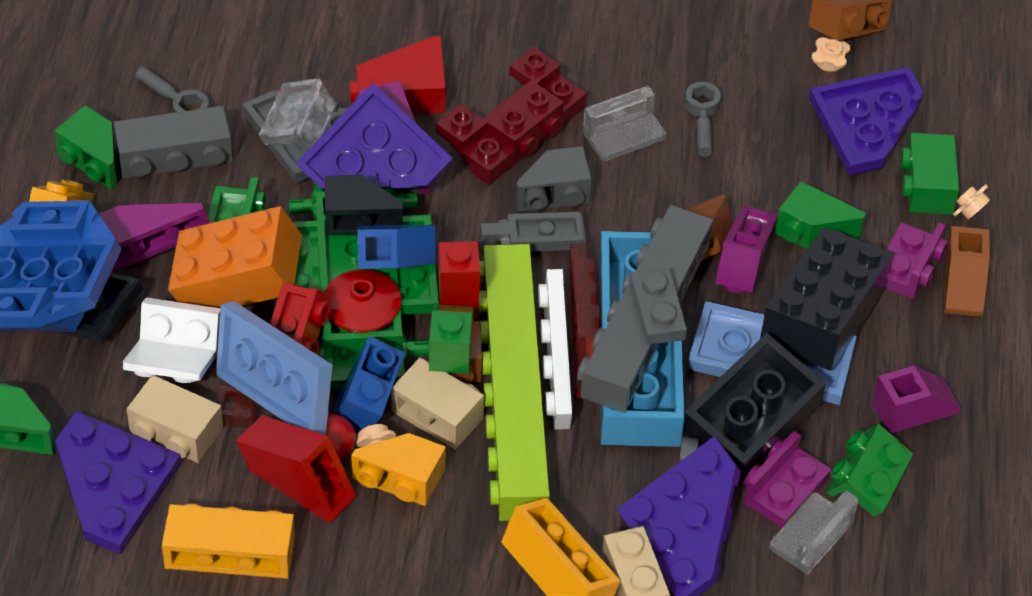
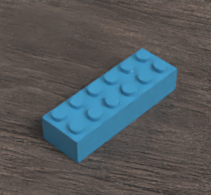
[599,231,684,447]

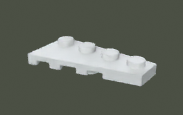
[538,269,572,430]

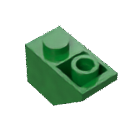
[54,105,117,190]

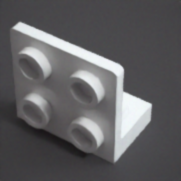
[123,298,221,383]

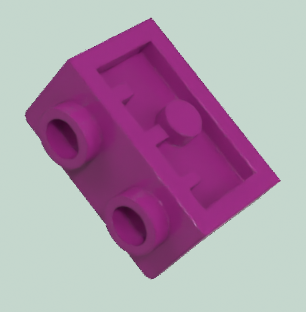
[886,222,948,299]
[744,431,832,529]

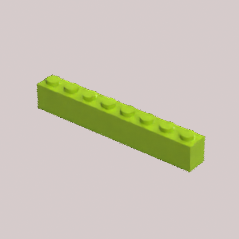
[479,244,549,521]

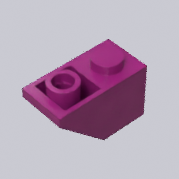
[872,365,961,434]

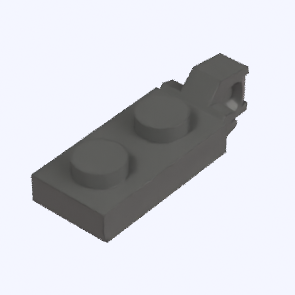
[479,212,586,252]

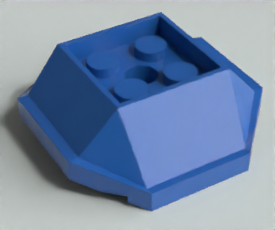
[0,200,122,332]

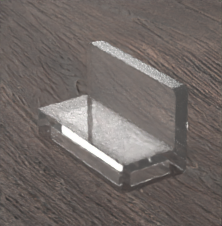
[583,86,666,161]
[769,490,859,574]

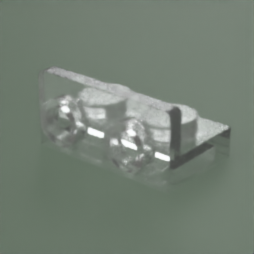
[259,79,335,154]

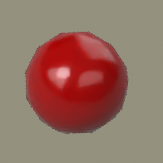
[326,413,357,461]

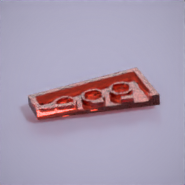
[569,243,599,399]

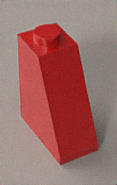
[350,36,445,114]
[436,241,480,322]
[236,415,356,523]

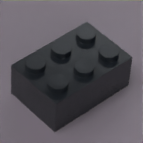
[683,333,826,482]

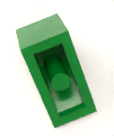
[775,182,866,249]
[429,304,474,373]
[0,383,55,455]

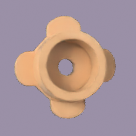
[812,37,850,72]
[953,184,990,220]
[356,424,396,448]

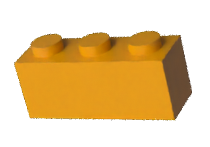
[501,498,621,596]
[162,504,295,579]

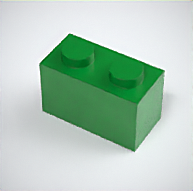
[900,133,959,214]

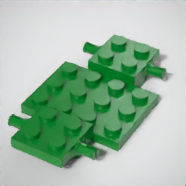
[289,182,439,390]

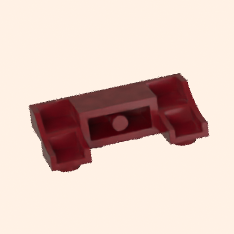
[436,47,587,185]

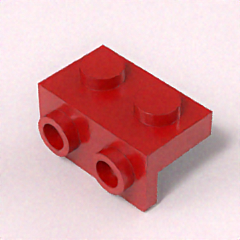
[270,282,331,355]

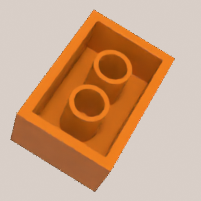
[168,206,302,308]

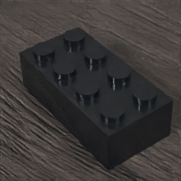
[760,227,894,371]

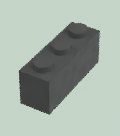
[114,106,232,178]

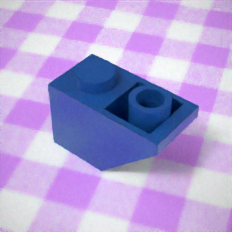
[357,224,436,269]
[332,336,405,433]

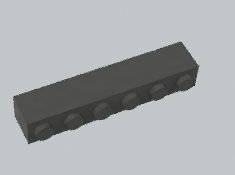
[577,205,713,413]

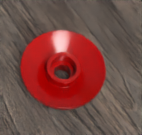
[324,269,401,333]

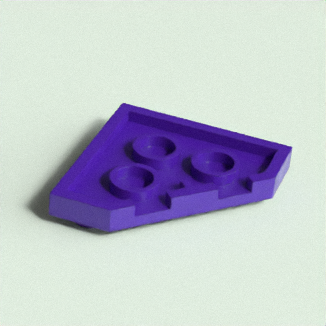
[809,67,923,175]
[295,83,455,191]
[55,412,182,554]
[617,436,741,596]

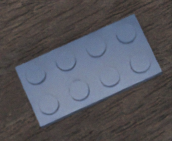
[216,301,332,435]
[687,301,857,405]

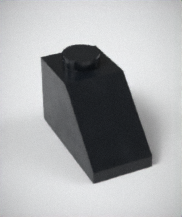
[325,175,403,236]

